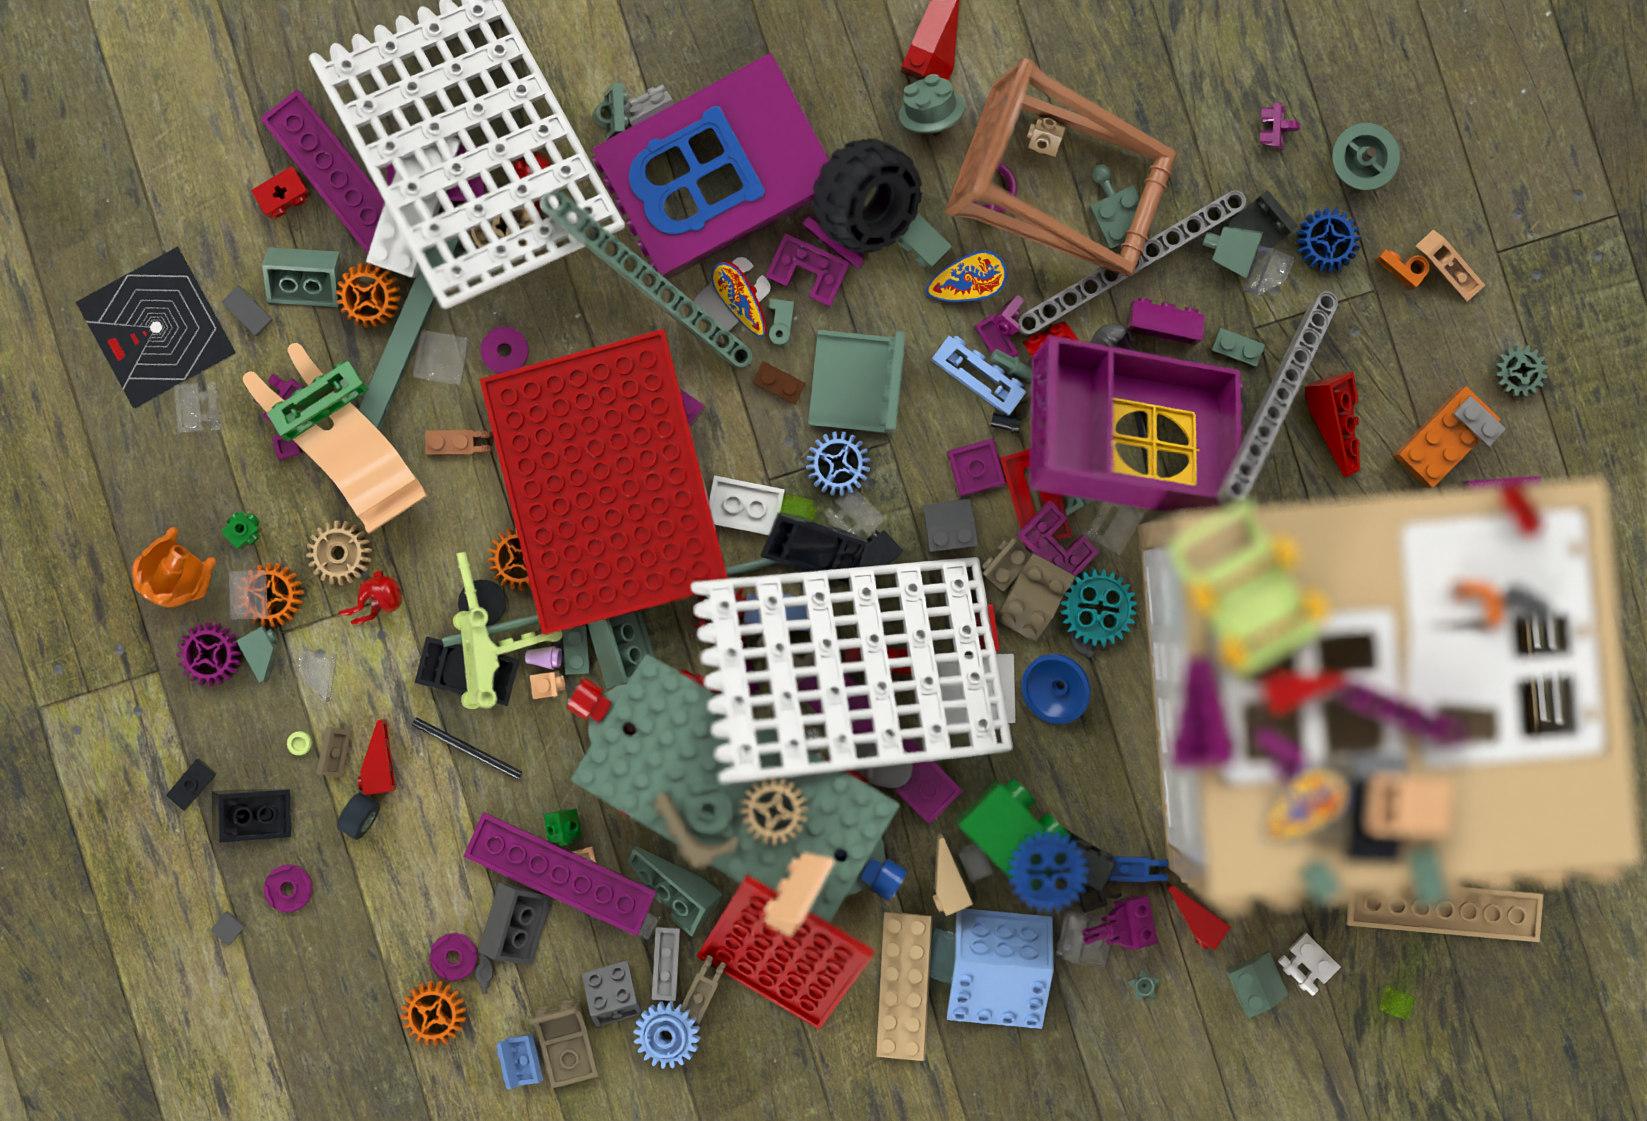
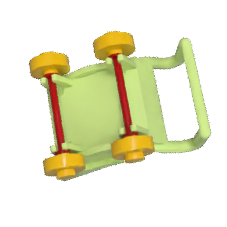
[1170,501,1329,679]

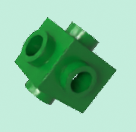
[221,512,263,549]
[543,808,582,846]

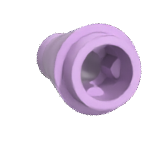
[525,646,562,670]

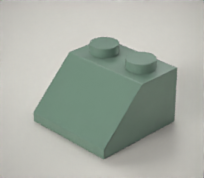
[1225,951,1289,1018]

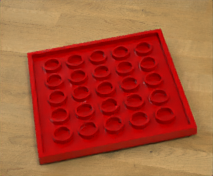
[696,875,875,1030]

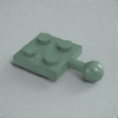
[1089,164,1153,249]

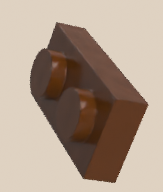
[753,361,806,405]

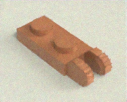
[425,430,493,455]

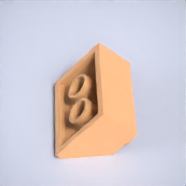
[764,853,835,936]

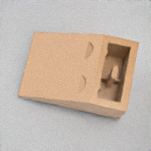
[1367,774,1453,835]

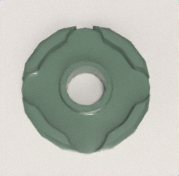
[684,785,733,834]

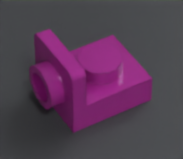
[992,295,1024,337]

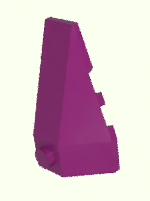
[1170,656,1235,771]

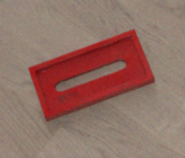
[999,449,1072,549]

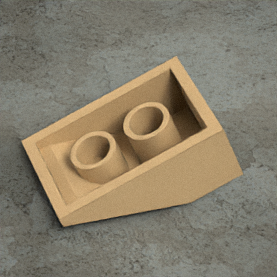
[933,833,973,916]

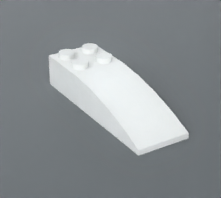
[366,137,461,278]

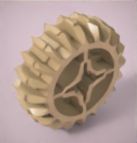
[741,778,808,844]

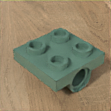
[592,83,628,140]

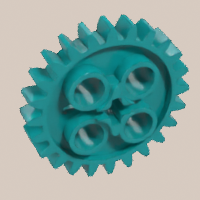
[1059,569,1137,647]

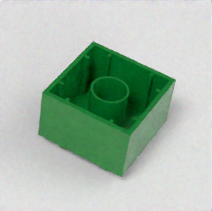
[955,778,1071,890]

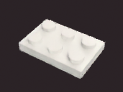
[709,476,785,535]

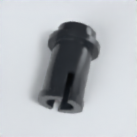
[990,412,1021,434]

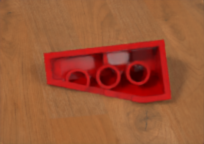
[901,0,959,81]
[1304,372,1360,477]

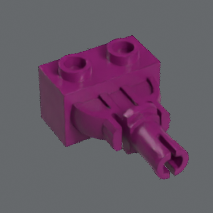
[1082,896,1158,949]

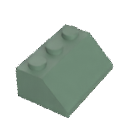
[262,247,341,307]
[587,610,655,689]

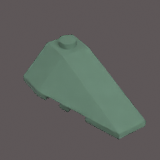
[627,846,722,937]

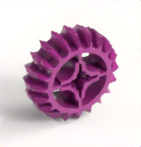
[176,622,243,687]

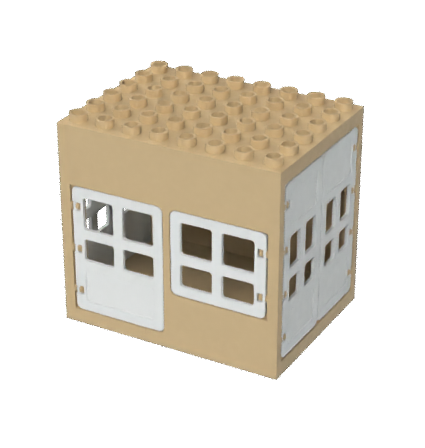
[1137,479,1639,912]

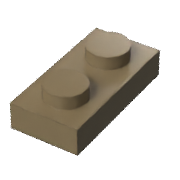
[316,727,351,778]

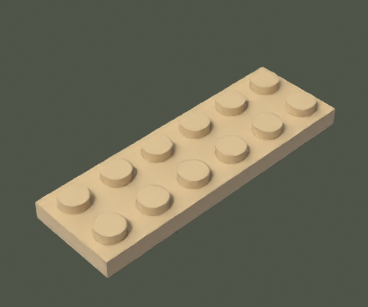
[876,912,933,1061]

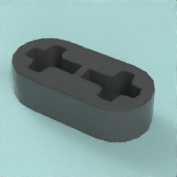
[1502,585,1553,623]

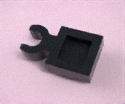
[1076,881,1122,913]

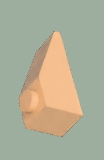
[1416,230,1485,302]

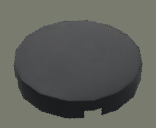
[458,579,506,626]

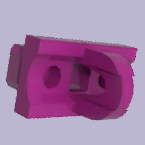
[1260,102,1300,150]

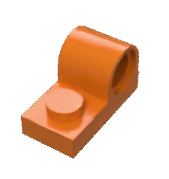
[1375,249,1430,290]

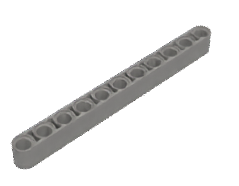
[1017,191,1246,336]
[1218,291,1338,508]

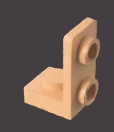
[530,671,565,699]

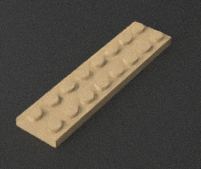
[1346,884,1543,942]

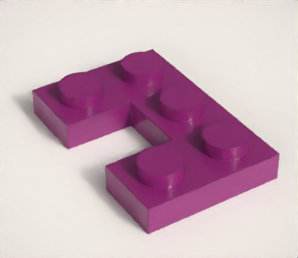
[765,233,850,307]
[1016,501,1099,577]

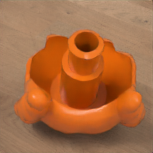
[132,527,216,607]

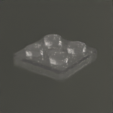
[413,330,470,386]

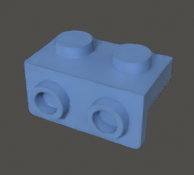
[497,1033,543,1090]

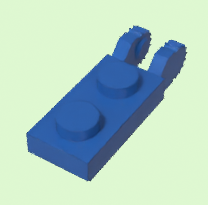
[1109,856,1168,882]

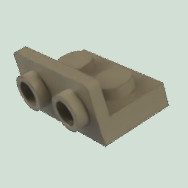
[981,537,1032,592]

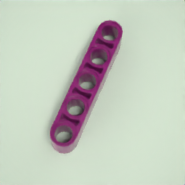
[1337,679,1467,747]

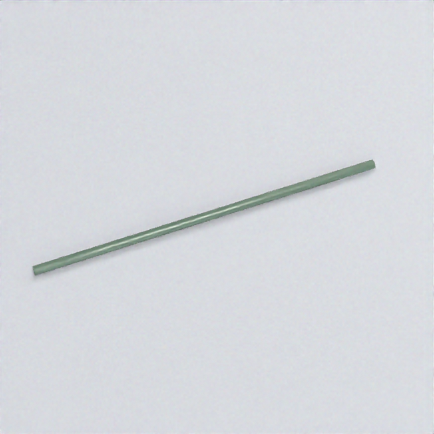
[442,558,781,647]

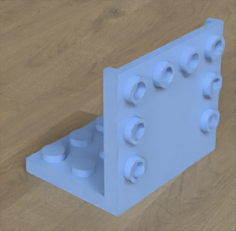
[947,908,1053,1029]

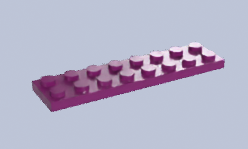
[260,89,385,266]
[797,673,963,824]
[463,812,657,936]

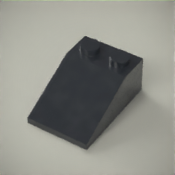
[212,789,291,843]

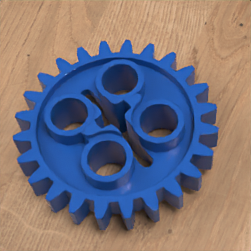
[1007,830,1089,912]

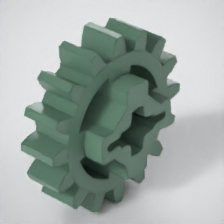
[1494,345,1548,397]

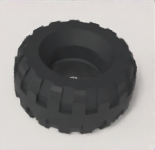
[812,138,922,253]

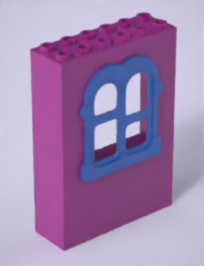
[591,52,829,280]

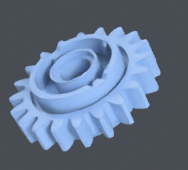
[633,1001,701,1069]

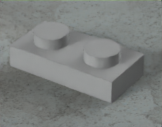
[1452,396,1506,447]

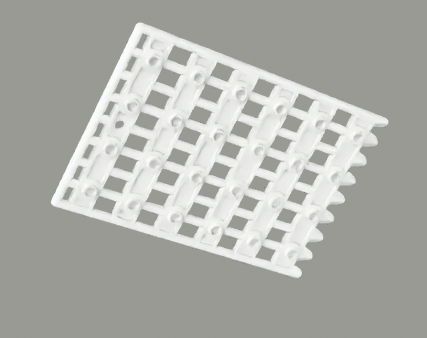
[309,0,625,309]
[691,557,1013,783]

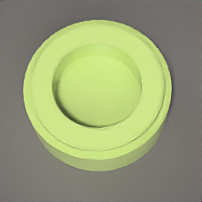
[287,731,312,756]

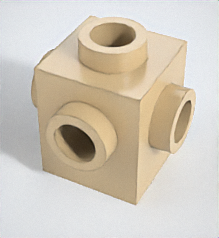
[1027,116,1066,157]

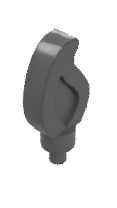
[1070,630,1097,662]
[475,954,493,994]

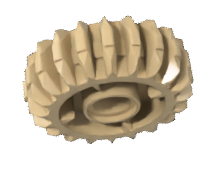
[306,521,372,585]

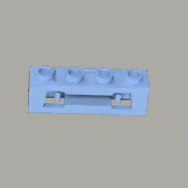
[931,335,1026,416]

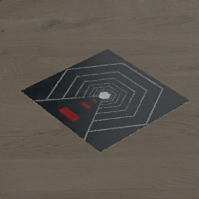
[76,246,236,409]

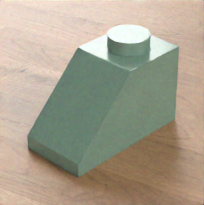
[236,627,278,683]

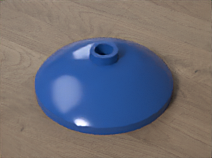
[1022,654,1091,724]

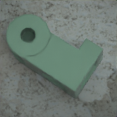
[769,299,794,345]

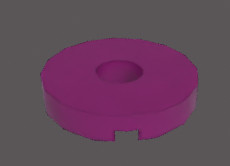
[481,326,529,373]
[264,864,313,913]
[430,932,478,981]

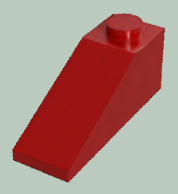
[1257,671,1349,715]
[358,719,396,795]
[1166,883,1231,950]

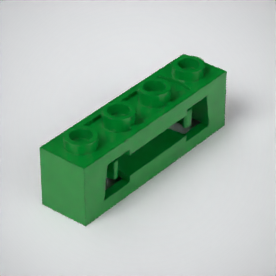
[267,361,369,442]

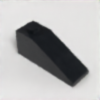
[850,530,904,592]

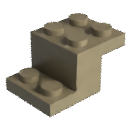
[995,553,1075,642]

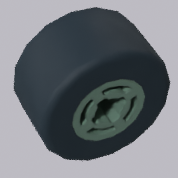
[337,793,380,840]

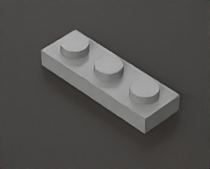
[652,926,680,1001]

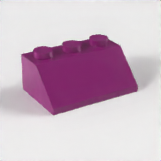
[1126,298,1204,345]

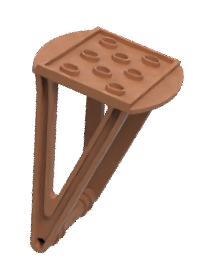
[944,58,1177,276]

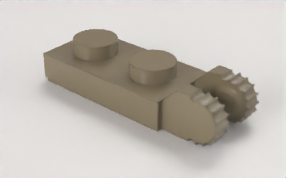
[681,955,727,1024]

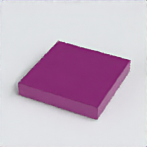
[947,438,1006,497]

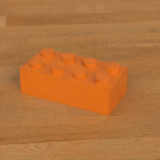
[1393,386,1501,489]

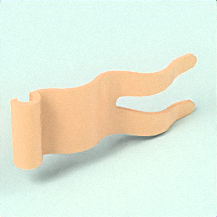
[243,343,427,533]

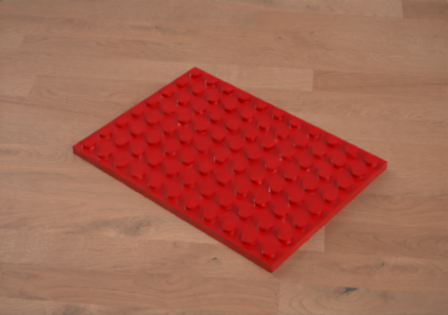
[479,329,729,635]

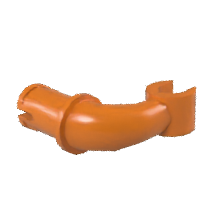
[1450,580,1504,626]

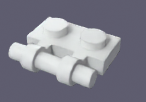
[1278,932,1341,996]

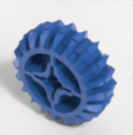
[1295,207,1361,273]

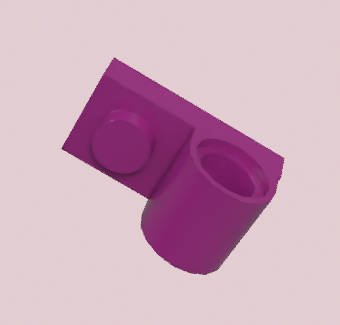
[1253,728,1310,779]

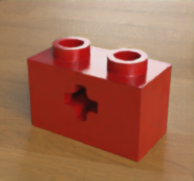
[251,166,311,219]

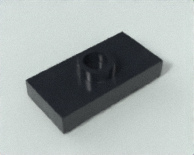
[166,758,217,811]

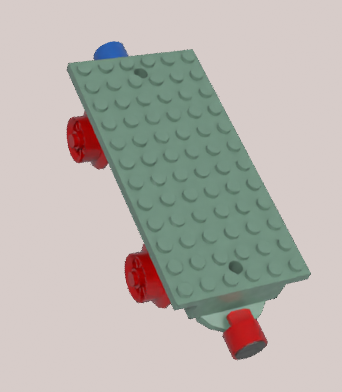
[566,653,907,923]

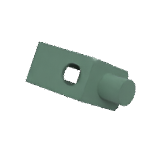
[1203,226,1263,278]

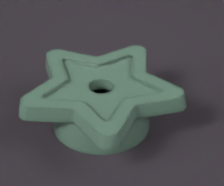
[1128,970,1159,1000]

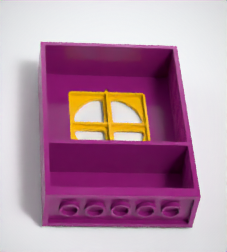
[1030,336,1244,515]

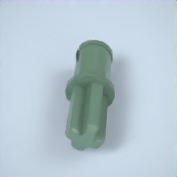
[990,349,1032,383]

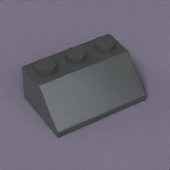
[478,882,552,965]

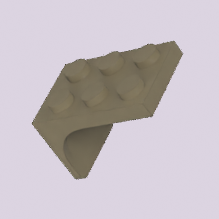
[653,790,739,869]
[529,999,599,1088]

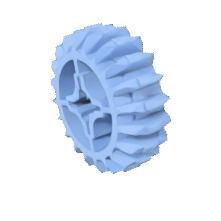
[806,432,870,496]

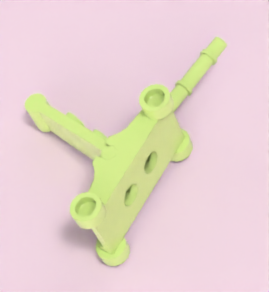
[453,552,563,709]

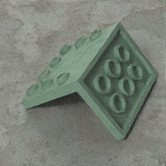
[808,330,905,434]

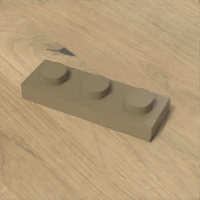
[1317,757,1351,840]

